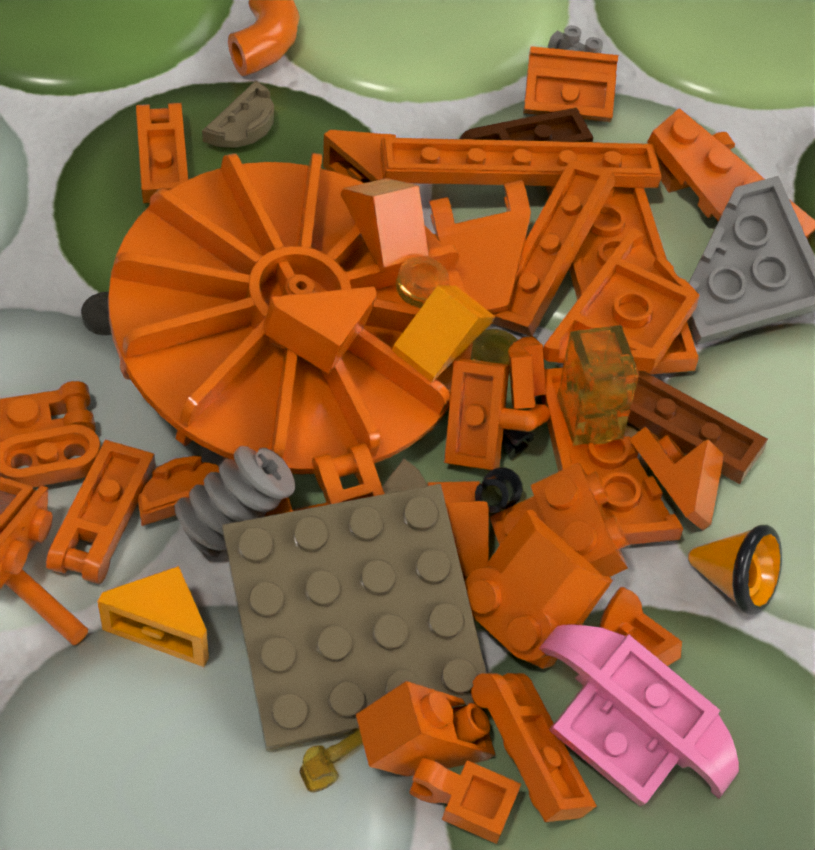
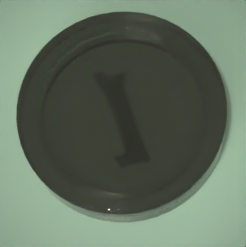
[81,292,112,335]

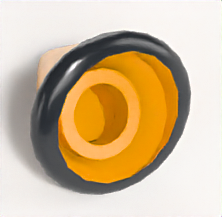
[688,524,782,615]

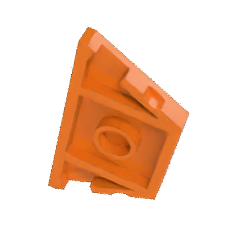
[543,227,700,372]

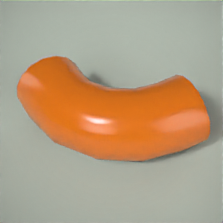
[228,0,300,76]

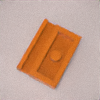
[523,46,619,122]

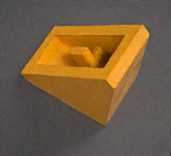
[392,285,495,382]
[97,566,209,667]

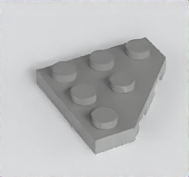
[687,176,815,345]

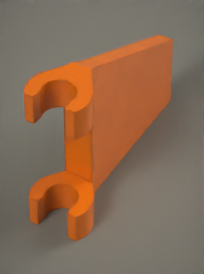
[429,180,531,314]

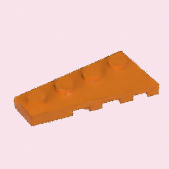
[647,108,815,239]
[541,366,683,545]

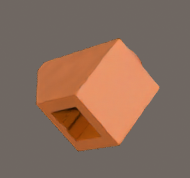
[356,681,495,777]

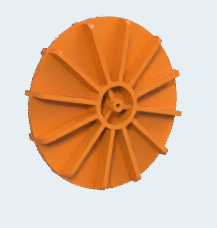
[108,153,473,474]

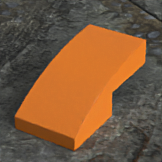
[508,336,546,409]

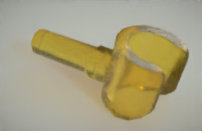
[299,729,363,793]

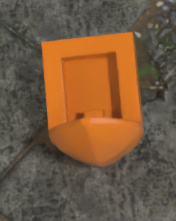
[599,587,682,666]

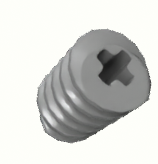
[174,446,295,557]

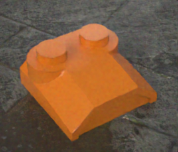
[465,509,613,669]

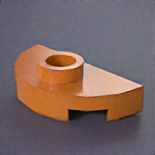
[138,456,219,526]

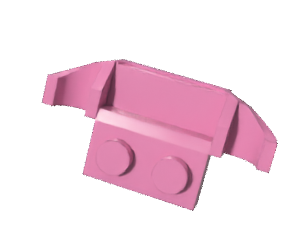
[539,625,739,806]

